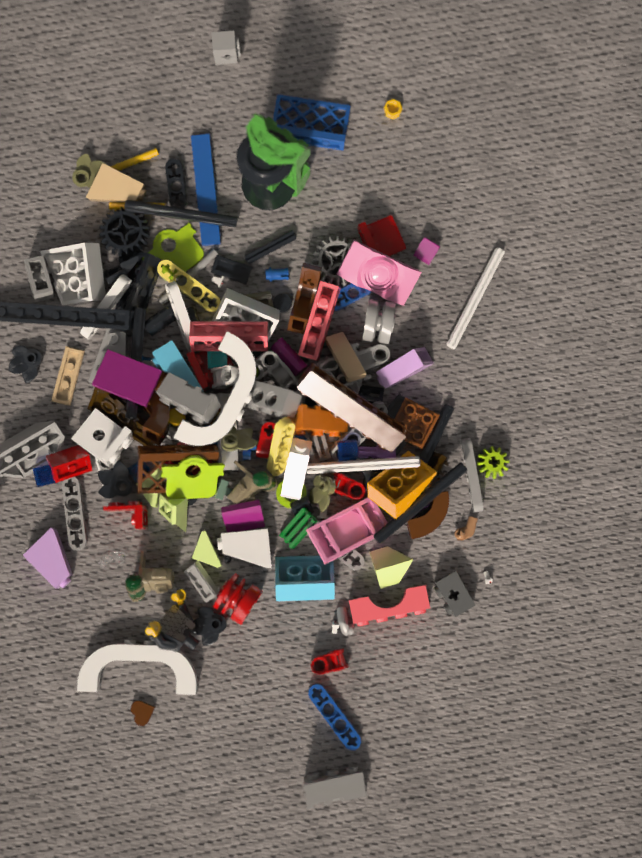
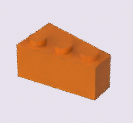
[287,404,348,437]

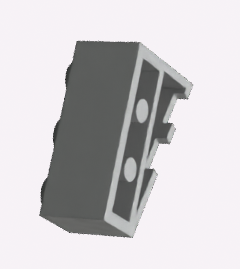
[88,329,129,384]
[156,373,221,425]
[304,767,366,810]

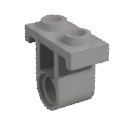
[351,342,390,383]

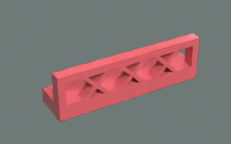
[189,322,268,351]

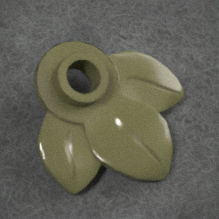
[72,154,106,188]
[221,426,258,451]
[309,475,336,512]

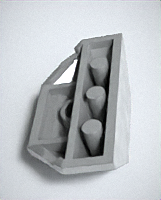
[0,421,65,478]

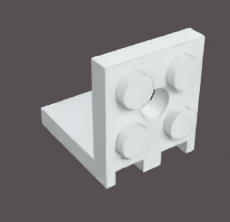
[71,408,133,467]

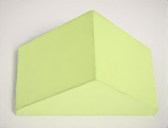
[136,468,162,508]
[192,531,222,568]

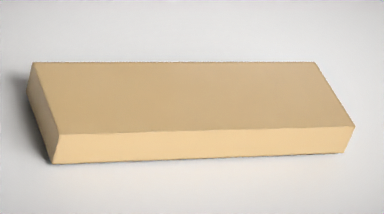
[325,332,366,383]
[51,346,85,406]

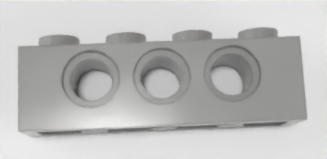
[229,381,302,418]

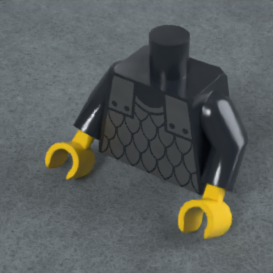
[146,589,200,652]

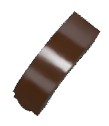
[287,263,322,334]
[126,390,170,445]
[406,475,449,540]

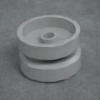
[362,299,396,345]

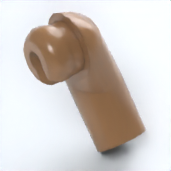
[454,516,478,541]

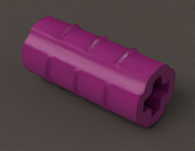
[270,338,308,377]

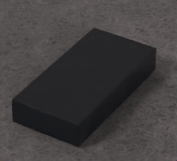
[211,255,253,285]

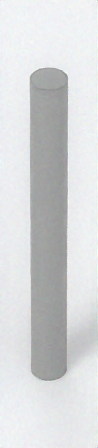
[158,249,218,305]

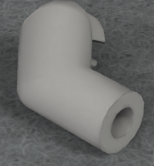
[337,607,355,636]

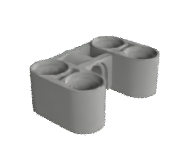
[254,351,301,395]

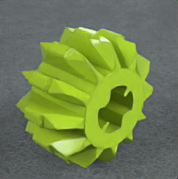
[476,446,510,479]

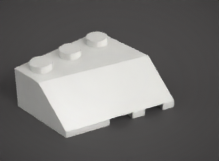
[40,243,106,305]
[212,288,280,344]

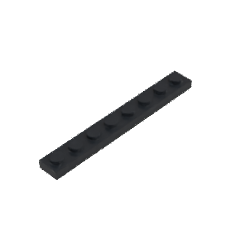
[0,302,132,330]

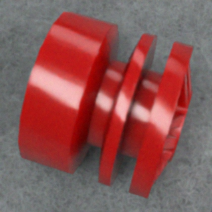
[213,573,263,625]

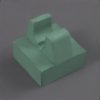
[212,479,233,500]

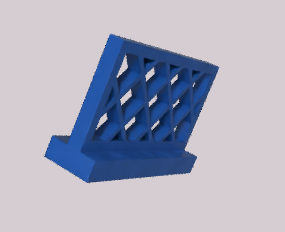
[273,94,351,151]

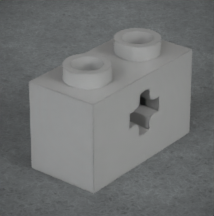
[212,31,241,65]
[24,255,54,302]

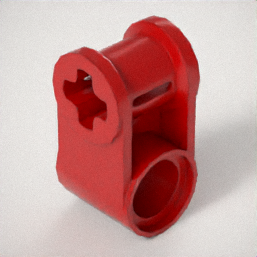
[256,422,276,459]
[333,472,365,500]
[310,648,349,675]

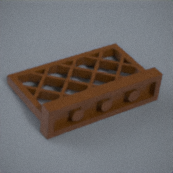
[137,444,219,494]

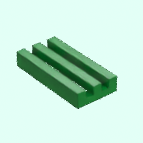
[279,508,318,549]

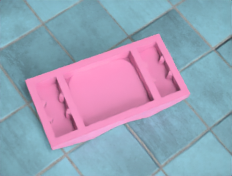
[336,240,422,305]
[306,498,388,564]

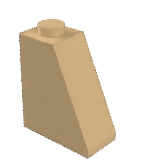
[86,163,146,202]

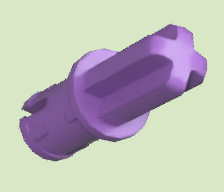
[358,445,396,459]

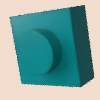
[207,351,228,369]

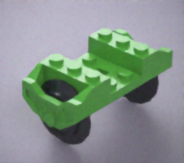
[236,114,310,210]

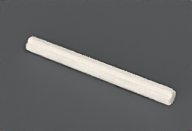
[446,247,505,349]
[306,456,420,474]

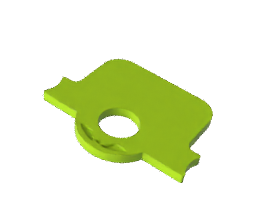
[142,223,204,281]
[161,456,225,499]

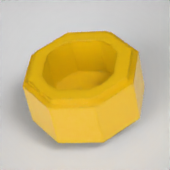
[384,99,402,119]
[169,408,186,427]

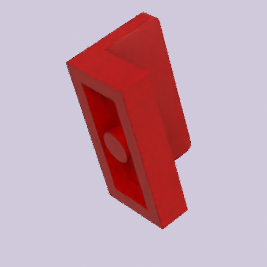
[46,445,93,483]

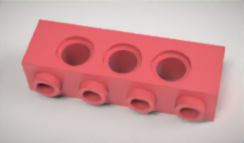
[298,281,341,361]

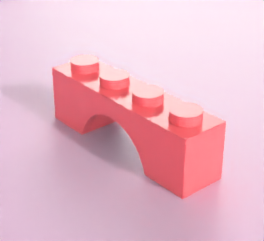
[348,585,430,626]

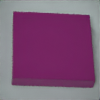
[221,500,265,533]

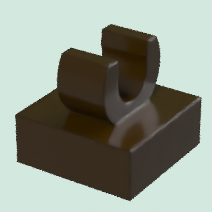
[428,452,449,475]

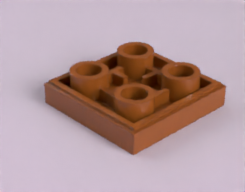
[394,398,440,449]

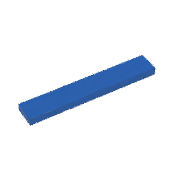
[191,134,221,246]

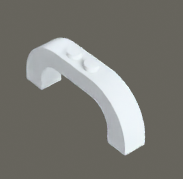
[174,332,256,445]
[77,640,198,695]

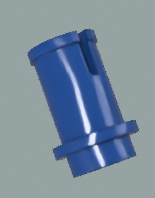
[265,267,289,282]

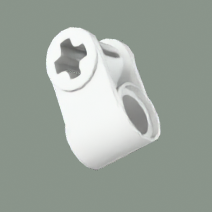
[211,365,240,389]

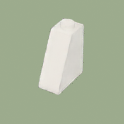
[281,438,312,500]
[217,529,272,568]

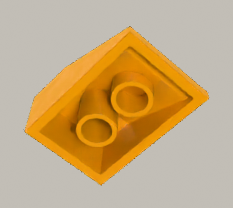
[367,451,437,519]

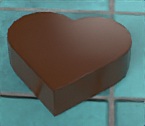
[130,700,155,726]

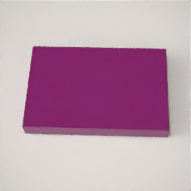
[92,349,162,407]

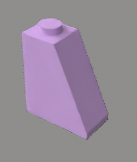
[376,347,434,389]
[23,528,73,589]

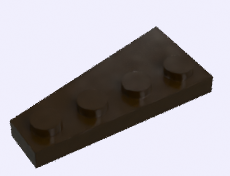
[87,387,155,446]

